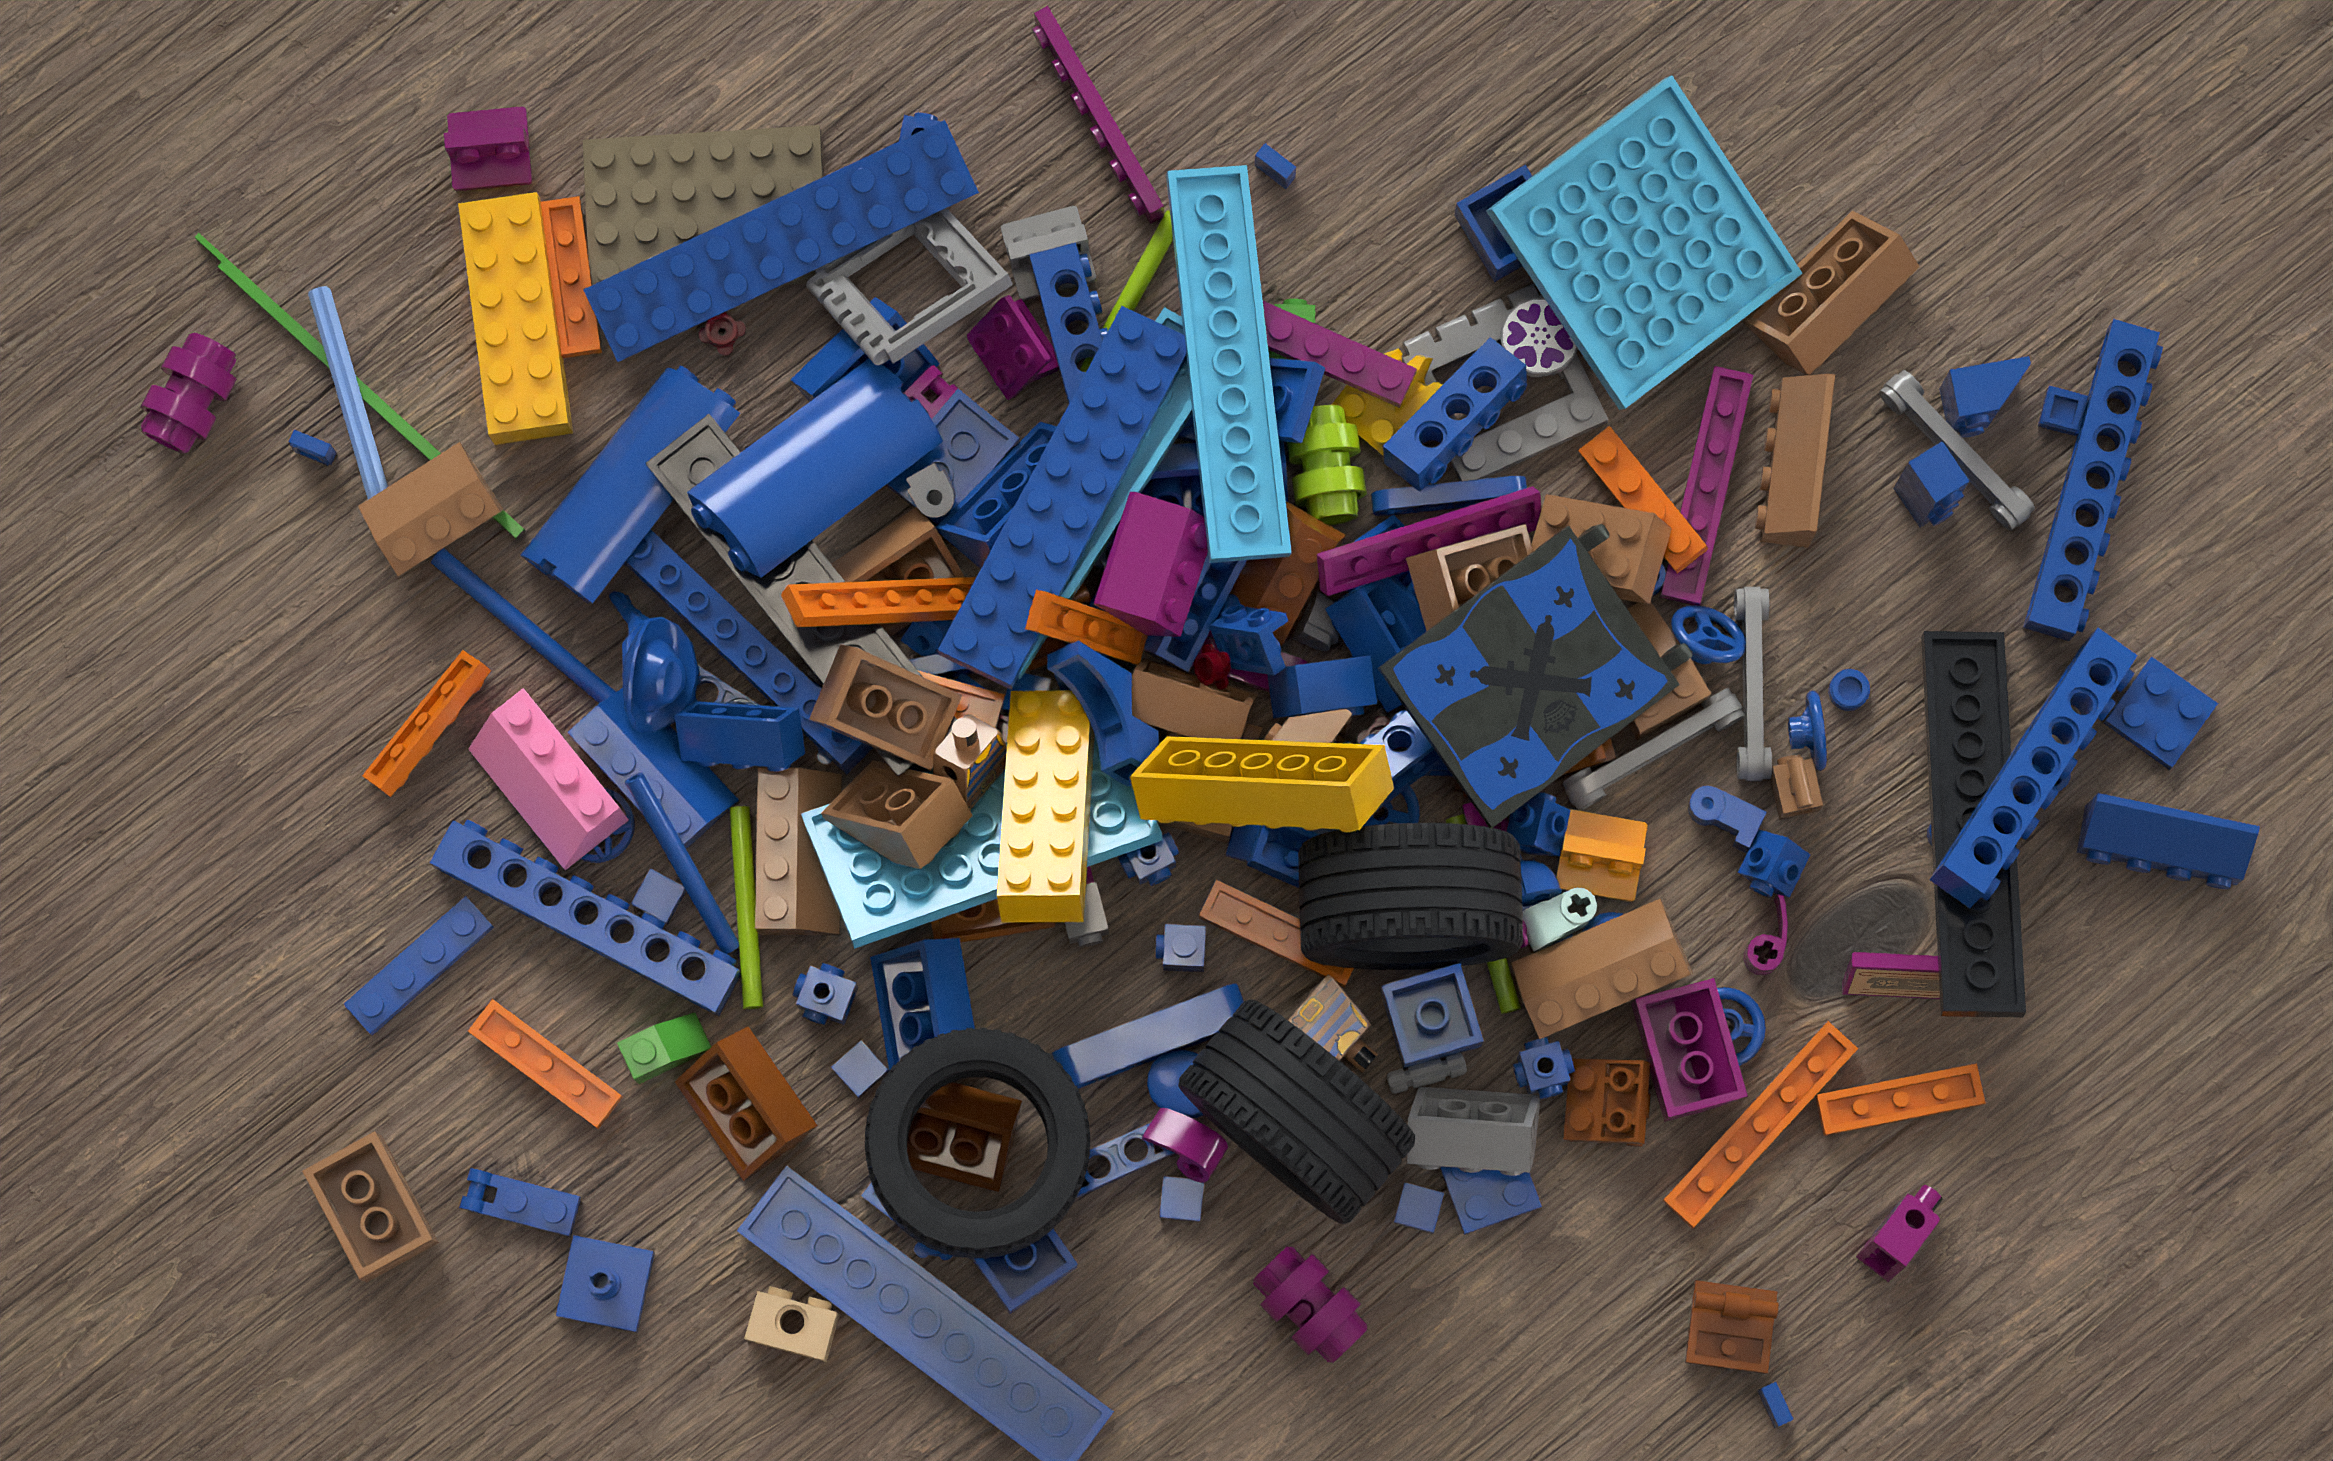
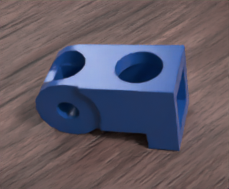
[1688,786,1767,854]

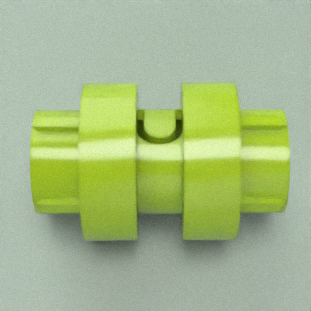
[1287,405,1367,525]

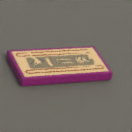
[1842,952,1940,999]

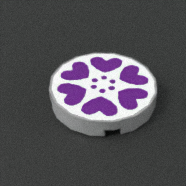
[1501,298,1578,377]

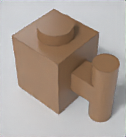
[1770,755,1823,820]

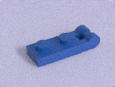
[459,1168,581,1237]

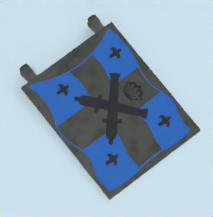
[1377,524,1693,828]

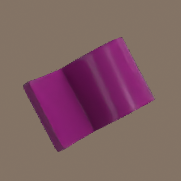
[1743,894,1788,976]
[1142,1108,1228,1182]

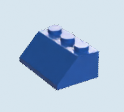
[791,297,940,402]
[870,938,975,1072]

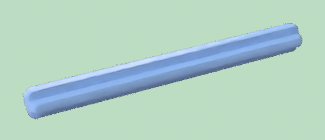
[308,286,388,499]

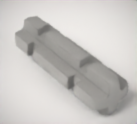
[1387,1053,1467,1094]

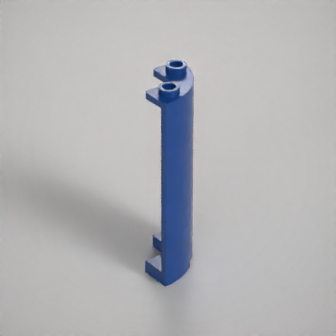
[687,359,943,578]
[520,365,740,604]

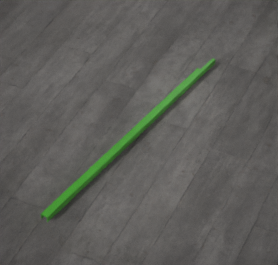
[195,233,525,540]

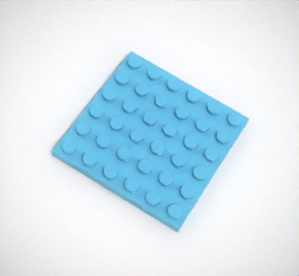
[1486,75,1803,410]

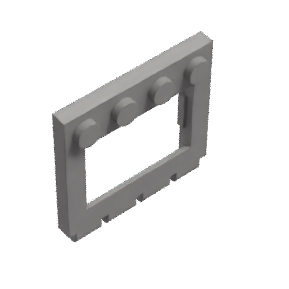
[806,208,1013,365]
[1402,284,1609,481]

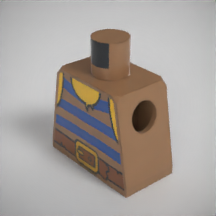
[933,715,1007,810]
[1288,974,1378,1073]

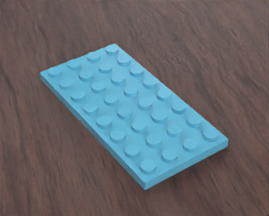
[801,737,1162,949]

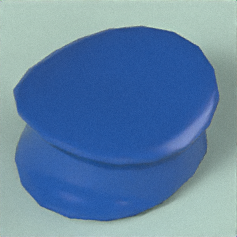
[1147,1050,1204,1118]

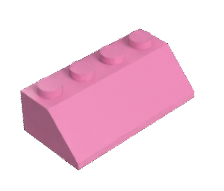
[469,688,629,870]

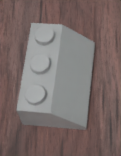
[1407,1087,1540,1176]

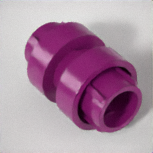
[140,333,237,454]
[1253,1246,1368,1363]

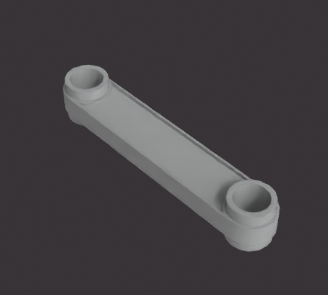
[1879,370,2035,531]
[1734,587,1772,781]
[1562,688,1745,811]

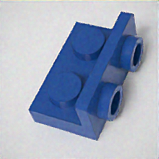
[1209,604,1288,676]

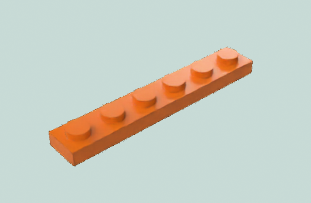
[781,577,976,627]
[1663,1021,1858,1229]

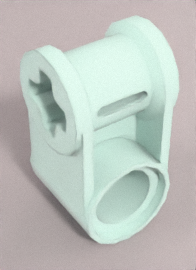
[1523,887,1597,953]

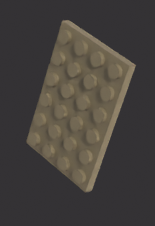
[583,125,823,285]

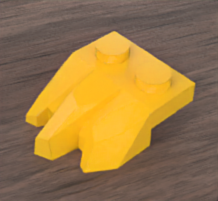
[1331,348,1443,456]

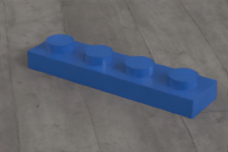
[344,896,494,1036]

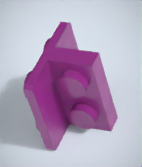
[444,106,532,191]
[967,295,1059,400]

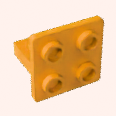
[1556,809,1647,902]

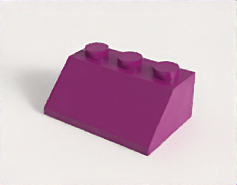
[1094,492,1208,637]
[1631,978,1748,1122]

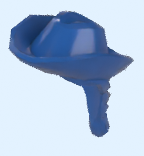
[609,591,699,733]

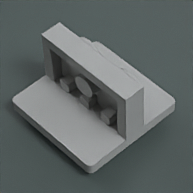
[1001,206,1096,301]

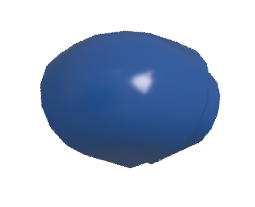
[900,620,952,656]
[1520,860,1561,907]

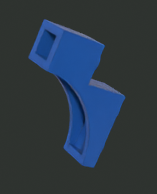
[1047,641,1159,787]

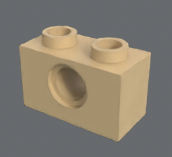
[744,1286,840,1362]

